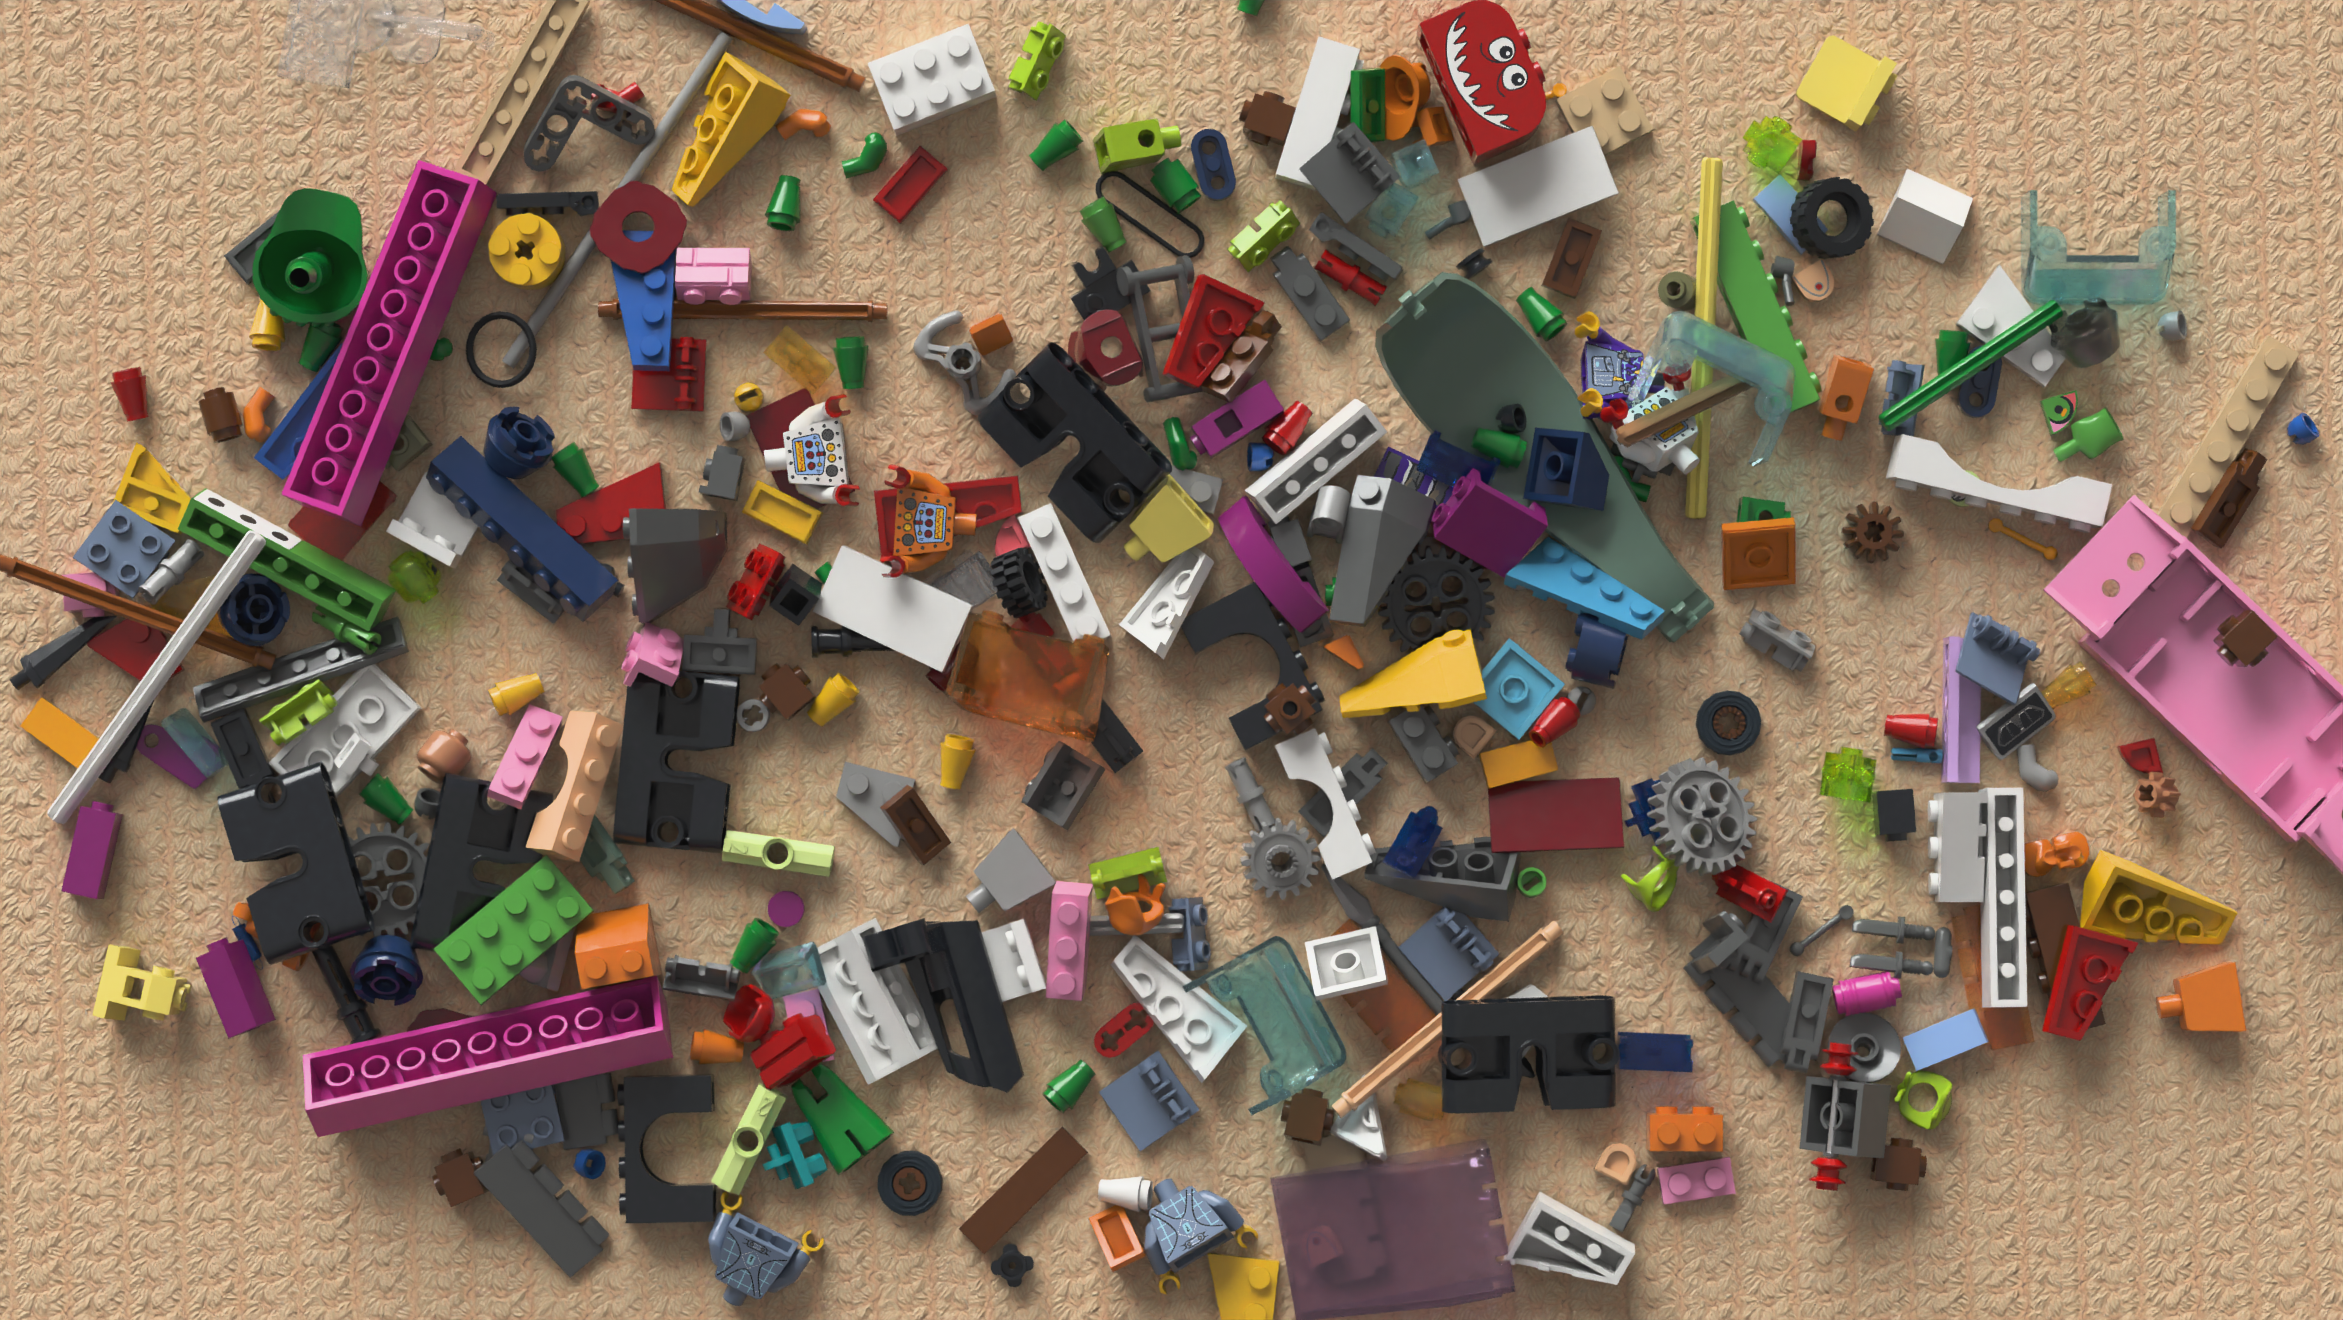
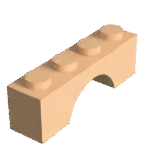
[526,711,623,862]

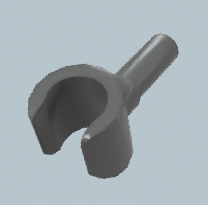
[1425,200,1471,240]
[1770,256,1795,306]

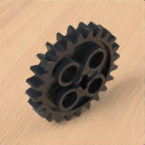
[1378,545,1495,653]

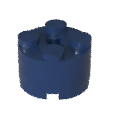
[1565,613,1628,689]

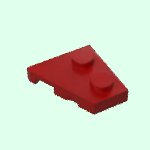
[87,619,185,681]

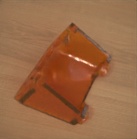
[945,610,1110,742]

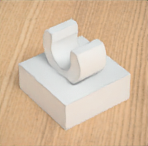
[333,732,379,777]

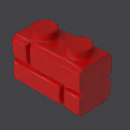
[750,1013,836,1090]

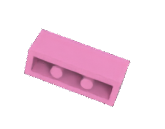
[1046,881,1093,1001]

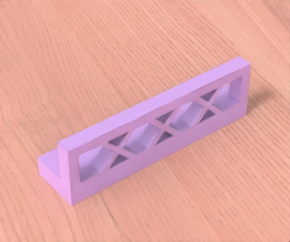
[1941,636,1981,783]

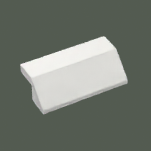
[802,918,938,1085]

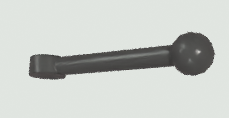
[1790,905,1854,956]

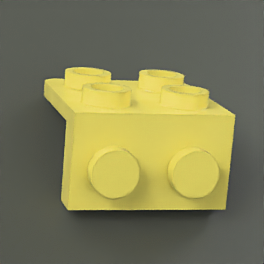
[1796,35,1898,131]

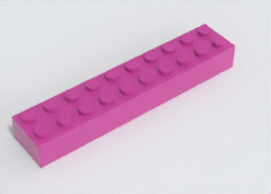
[281,160,497,526]
[303,976,673,1137]

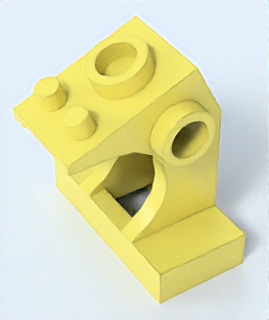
[93,944,191,1021]

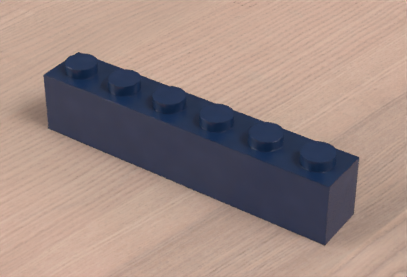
[426,436,618,622]

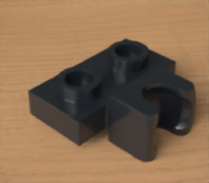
[1070,246,1151,320]

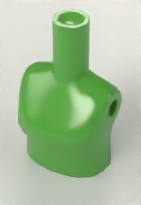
[2053,407,2124,462]

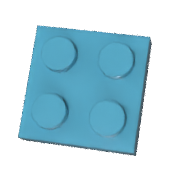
[1473,638,1565,740]

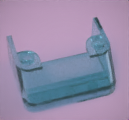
[2021,190,2176,305]
[1626,311,1796,467]
[1182,936,1346,1115]

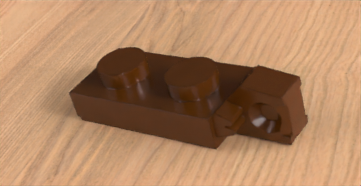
[1200,310,1282,403]
[2191,448,2268,548]

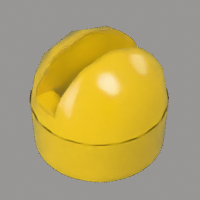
[734,382,764,412]

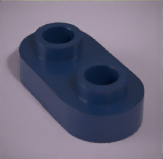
[1191,129,1236,201]
[1957,345,2002,418]

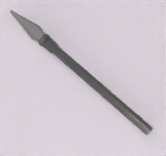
[1321,864,1443,1016]

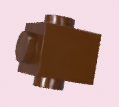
[1239,91,1296,146]
[2213,610,2278,667]
[758,663,816,721]
[1281,1088,1335,1146]
[1870,1138,1927,1191]
[432,1148,489,1207]

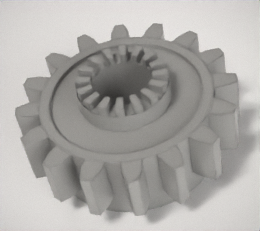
[1240,818,1321,900]

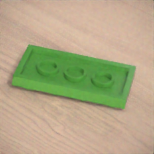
[434,855,594,1006]

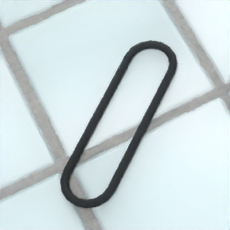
[1096,171,1204,258]

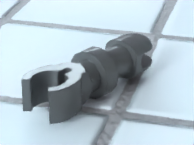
[1609,1164,1656,1233]

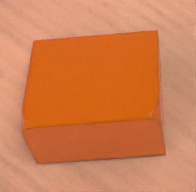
[969,314,1013,356]
[1323,635,1364,671]

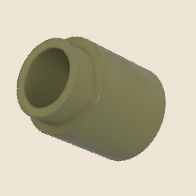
[1658,271,1696,311]

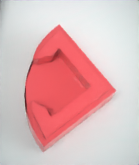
[995,515,1031,557]

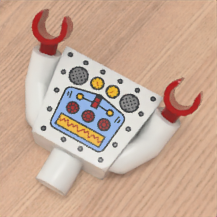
[1600,361,1700,474]
[764,394,860,507]

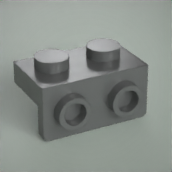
[1022,741,1105,831]
[1690,911,1749,974]

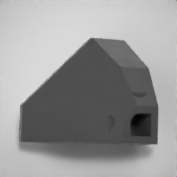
[623,508,728,624]

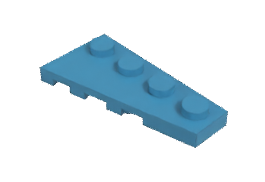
[1504,537,1665,640]

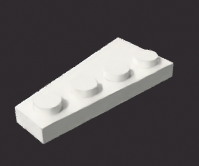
[1110,935,1247,1083]

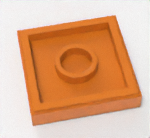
[1721,517,1796,590]

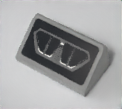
[1976,683,2056,760]

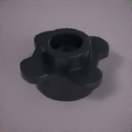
[991,1244,1034,1287]

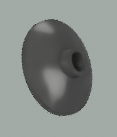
[1828,1013,1901,1083]

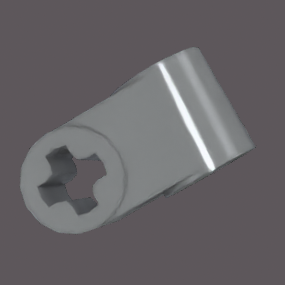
[1307,485,1351,544]

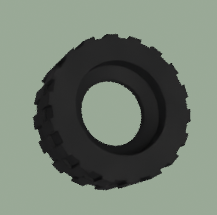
[1790,177,1874,259]

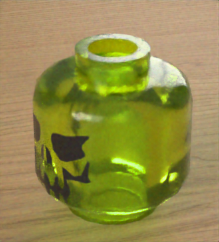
[387,549,442,604]

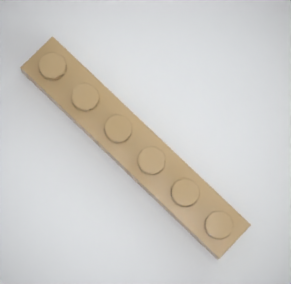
[453,0,590,186]
[2157,335,2299,538]

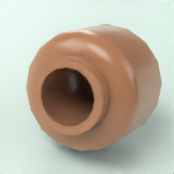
[417,729,471,784]

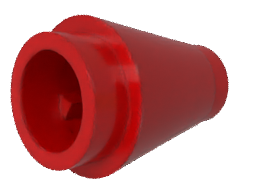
[110,367,148,422]
[1262,401,1313,456]
[1529,697,1580,748]
[1884,713,1938,749]

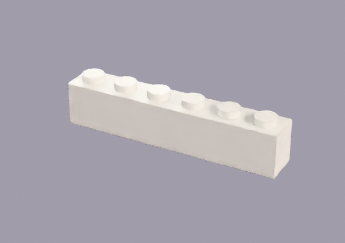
[1978,788,2027,1008]

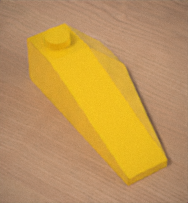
[672,52,791,207]
[1339,629,1487,718]
[2080,850,2238,945]

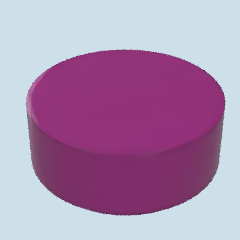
[768,891,805,927]

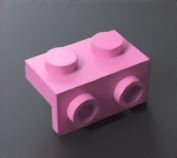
[621,623,684,687]

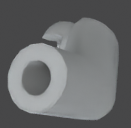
[2017,744,2059,792]

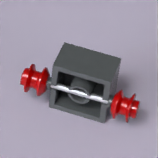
[1799,1042,1891,1191]

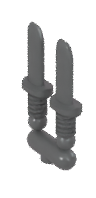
[1850,916,1952,979]

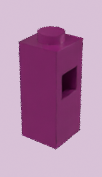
[1189,379,1284,459]
[61,801,123,899]
[196,938,276,1039]

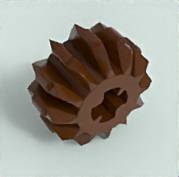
[1841,502,1904,564]

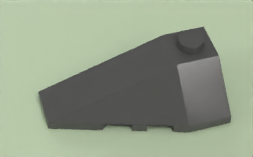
[1329,475,1436,627]
[1364,837,1521,922]

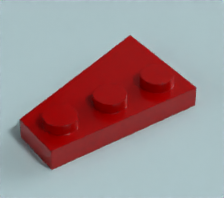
[1162,274,1265,389]
[556,462,666,545]
[2042,925,2139,1041]

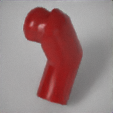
[591,81,645,114]

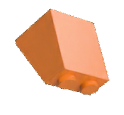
[575,903,662,989]

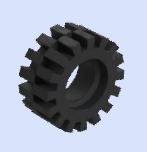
[991,547,1048,618]

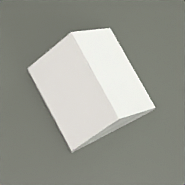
[1877,169,1973,264]
[1305,926,1388,1001]

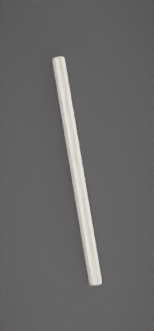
[47,530,266,824]

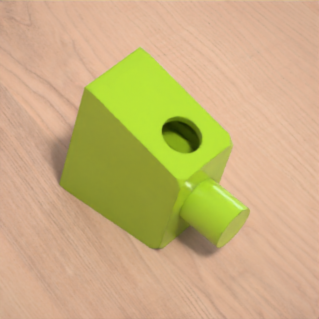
[1093,119,1181,174]

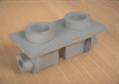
[1739,609,1815,672]

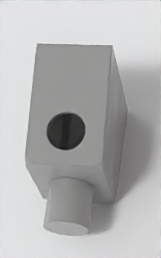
[966,828,1056,913]

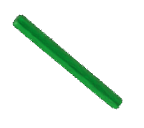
[1879,300,2063,431]

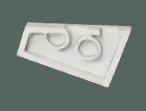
[1956,265,2066,387]
[1119,546,1214,660]

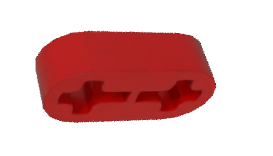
[1094,1002,1154,1058]

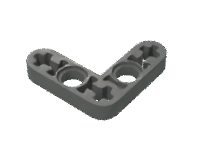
[524,75,655,172]

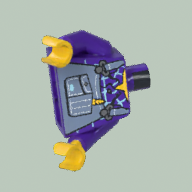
[1575,311,1665,425]

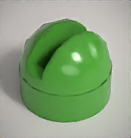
[1517,867,1546,898]

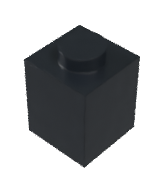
[769,564,822,626]
[1872,789,1916,842]

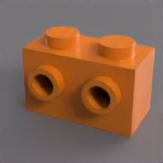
[1646,1106,1723,1152]

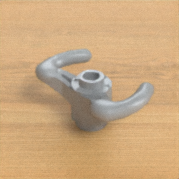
[913,310,1016,415]

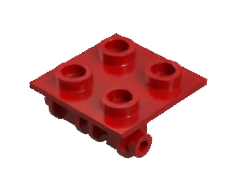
[631,337,707,412]
[726,543,786,621]

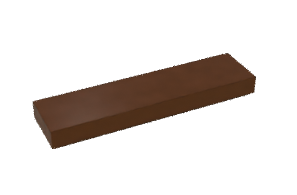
[959,1126,1088,1254]

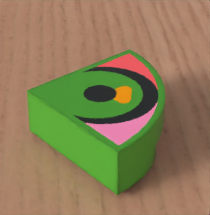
[2040,390,2078,436]

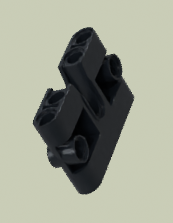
[978,342,1173,543]
[613,671,740,853]
[217,761,375,965]
[410,773,553,953]
[1438,995,1620,1114]

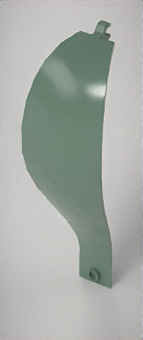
[1375,272,1714,643]

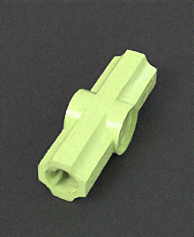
[722,830,835,877]
[711,1083,788,1195]

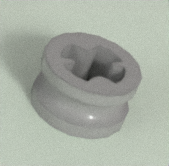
[736,699,770,732]

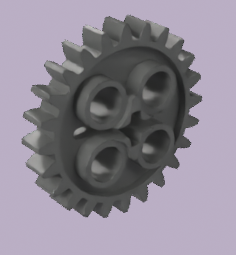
[348,822,429,937]

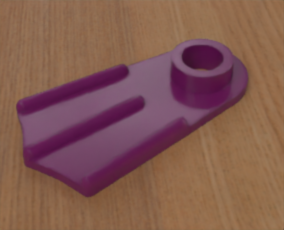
[136,724,217,789]

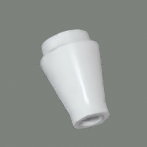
[1098,1176,1153,1213]

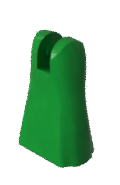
[791,1063,894,1175]

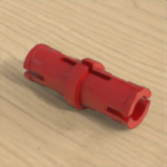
[1314,249,1388,306]

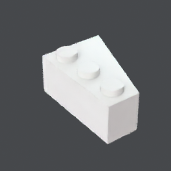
[1928,792,1988,902]
[1503,1191,1635,1285]

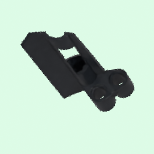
[862,918,1024,1093]

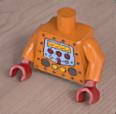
[880,464,977,578]

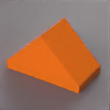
[1089,1205,1146,1272]

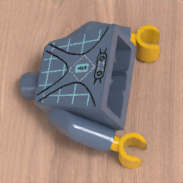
[1144,1178,1258,1295]
[708,1191,824,1306]

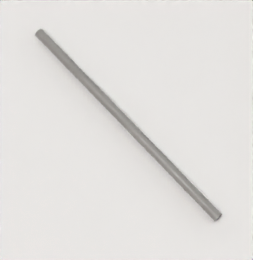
[502,32,733,369]

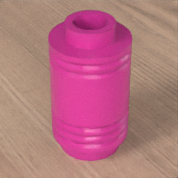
[1832,971,1902,1016]

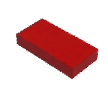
[873,146,948,224]

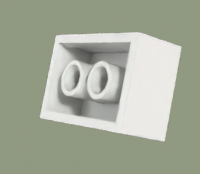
[868,24,996,136]

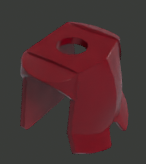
[1068,310,1144,391]

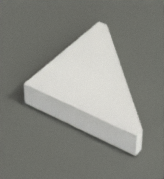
[1329,1075,1387,1162]

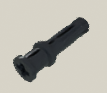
[811,626,896,658]
[311,946,382,1044]

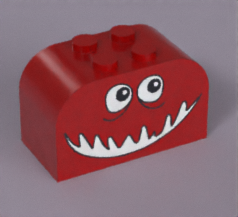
[1416,0,1546,165]

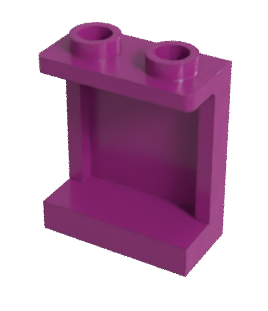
[1432,468,1548,578]

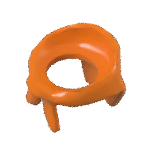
[1105,874,1165,935]

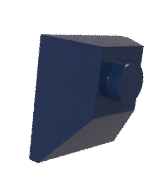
[1523,427,1609,511]

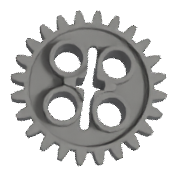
[1647,758,1757,876]

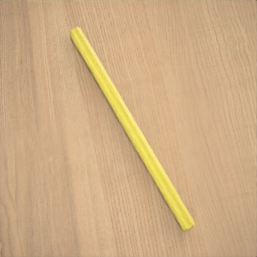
[1685,158,1723,519]

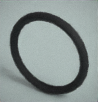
[466,311,537,388]

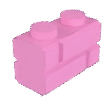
[675,248,752,305]

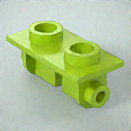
[1008,21,1066,101]
[1227,200,1300,272]
[259,679,338,746]
[1088,847,1167,899]

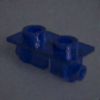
[1383,806,1443,879]

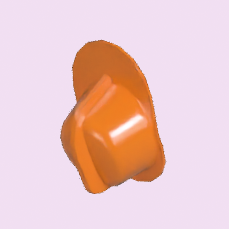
[1380,55,1431,141]

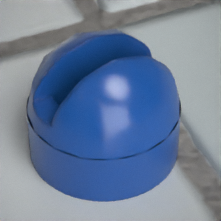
[2287,413,2319,445]
[1247,442,1274,471]
[573,1149,606,1179]

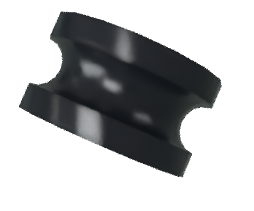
[1456,247,1492,280]

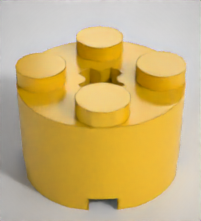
[488,213,566,290]

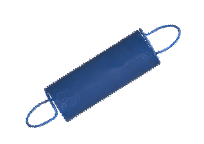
[232,916,263,970]

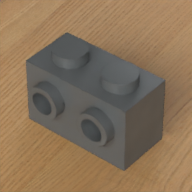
[1387,705,1460,783]

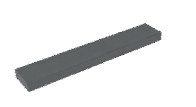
[193,616,409,723]

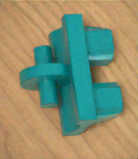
[762,1121,827,1189]

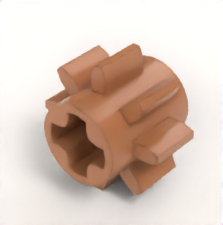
[2133,772,2181,818]

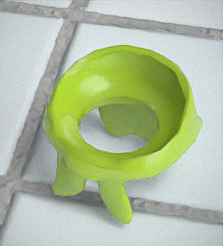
[1621,845,1679,912]
[1894,1070,1953,1130]

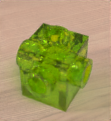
[1743,116,1802,174]
[1820,747,1877,803]

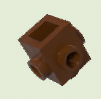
[1263,682,1316,736]

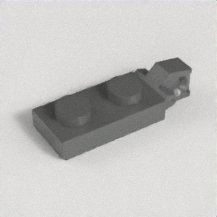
[1309,212,1403,282]

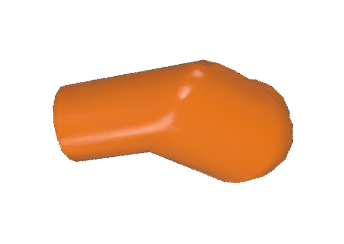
[775,109,831,141]

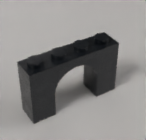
[1181,582,1325,751]
[617,1074,717,1223]

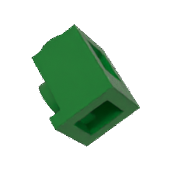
[1736,496,1791,522]

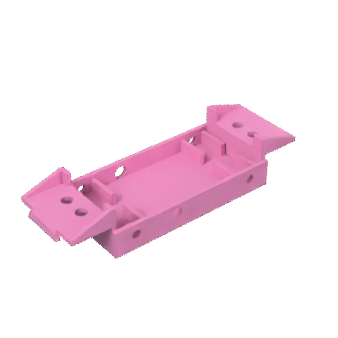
[2043,495,2343,874]

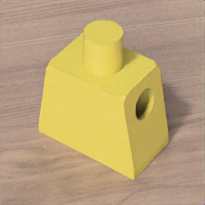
[1124,474,1214,563]

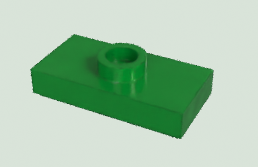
[1351,68,1385,142]

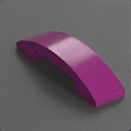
[1218,496,1329,633]

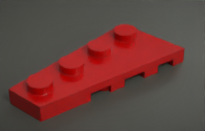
[874,475,1022,563]

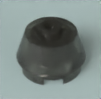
[2049,298,2120,368]

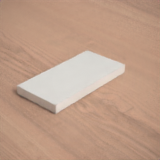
[1458,126,1619,247]
[813,545,974,672]
[269,664,422,798]

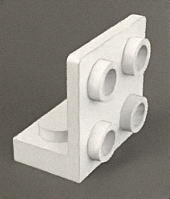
[386,472,478,569]
[982,918,1046,1002]

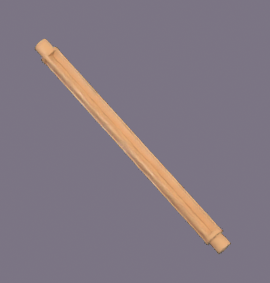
[1331,921,1563,1118]

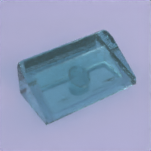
[161,708,228,778]
[751,942,826,999]

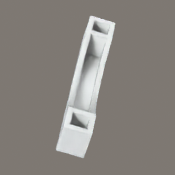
[1886,434,2112,533]

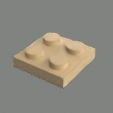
[1555,66,1653,156]

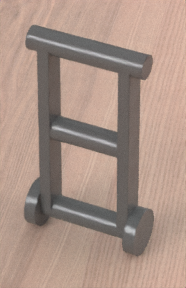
[1117,255,1204,403]

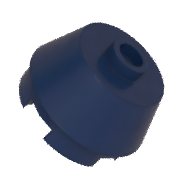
[483,406,555,479]
[218,574,290,646]
[350,935,423,1006]

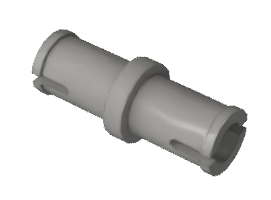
[138,539,204,605]
[1225,757,1276,832]

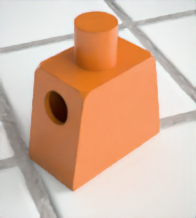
[1819,354,1874,441]
[2156,962,2246,1032]

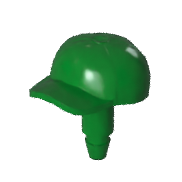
[253,188,369,327]

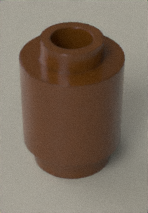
[198,387,243,443]

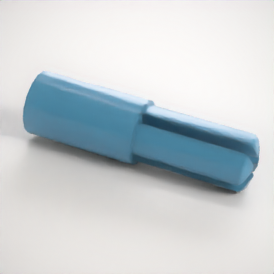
[1891,748,1943,763]

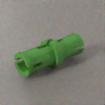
[312,605,381,655]

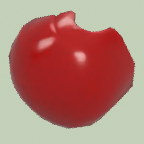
[723,984,775,1043]

